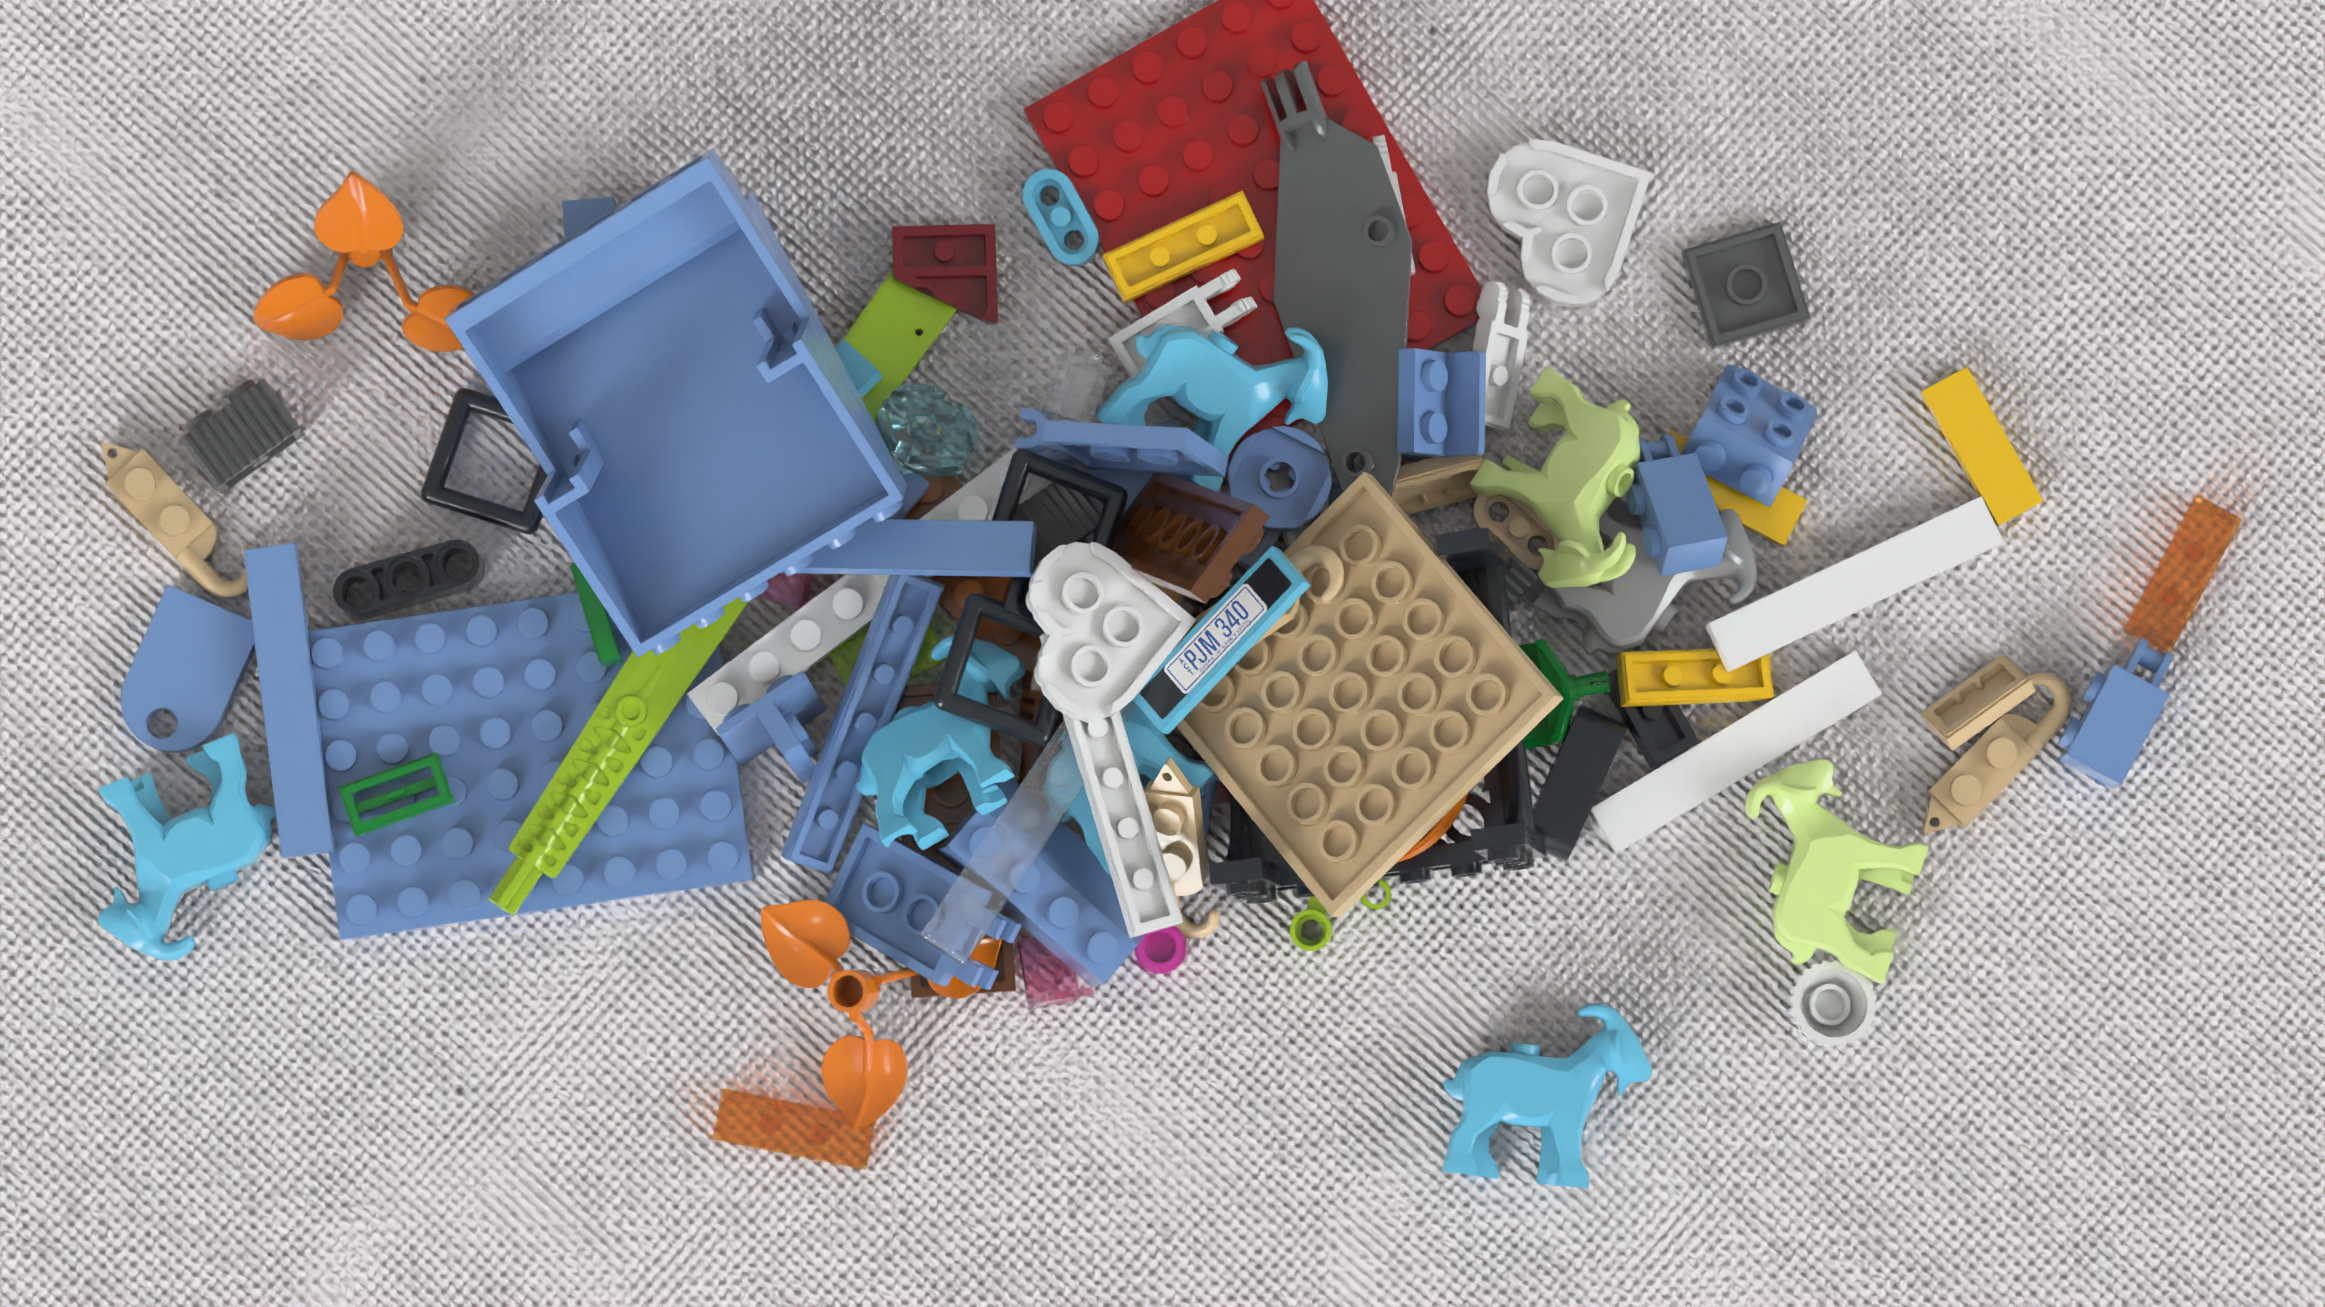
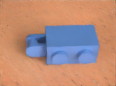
[1626,433,1728,576]
[2058,637,2174,789]

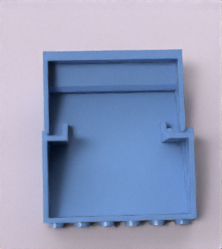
[445,148,907,657]

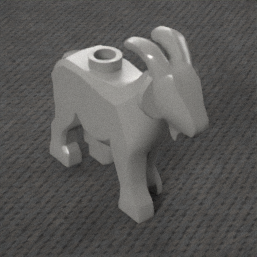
[1522,496,1757,656]

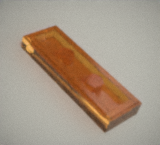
[2122,495,2242,654]
[712,1088,877,1170]

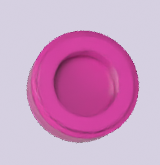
[1134,926,1186,974]

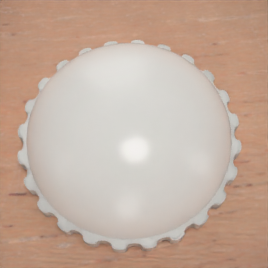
[1788,960,1878,1048]

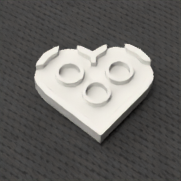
[1486,139,1652,307]
[1026,542,1196,723]

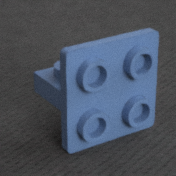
[1397,348,1486,459]
[716,671,826,785]

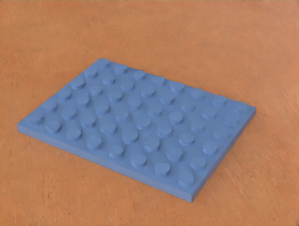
[308,592,754,941]

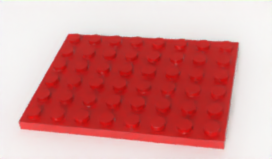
[1024,0,1481,464]

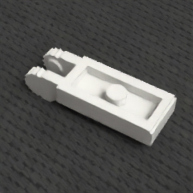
[1108,269,1257,378]
[1472,280,1531,432]

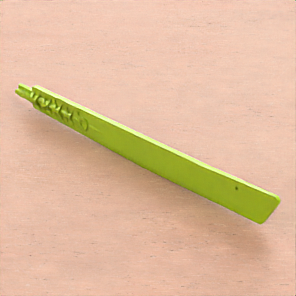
[488,269,957,916]

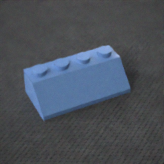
[937,778,1145,988]

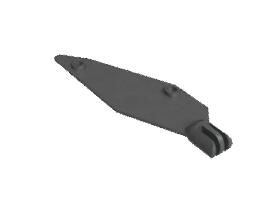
[1260,61,1412,496]

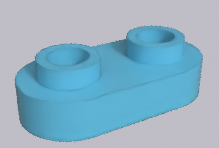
[1023,169,1101,267]

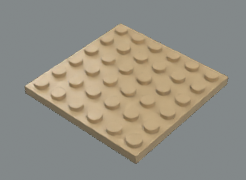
[1176,472,1564,918]

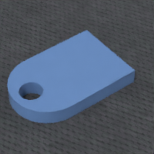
[121,584,255,753]

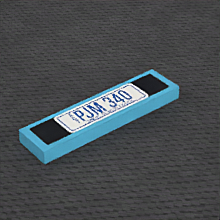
[1133,546,1311,735]

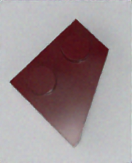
[892,224,998,325]

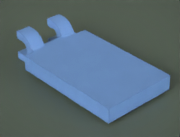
[1015,408,1228,477]
[825,823,1022,990]

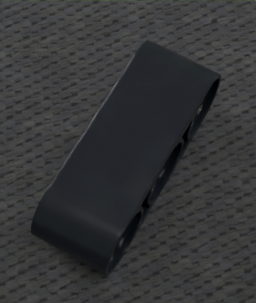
[333,539,485,620]
[1533,704,1628,862]

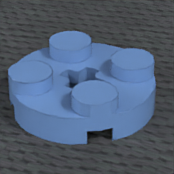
[1228,426,1332,531]

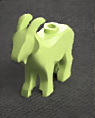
[1469,367,1640,588]
[1745,758,1929,984]

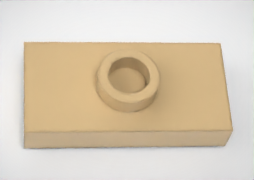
[1391,455,1483,515]
[1920,654,2036,751]

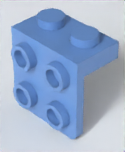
[1681,365,1817,507]

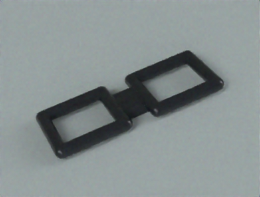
[421,388,548,535]
[934,449,1128,747]

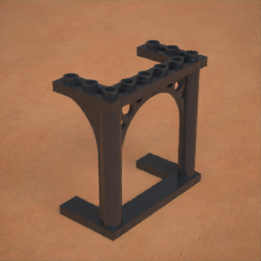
[1182,527,1547,904]

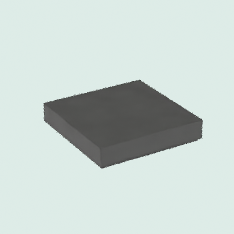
[1681,222,1811,350]

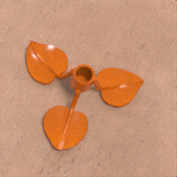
[254,171,474,352]
[761,900,1002,1129]

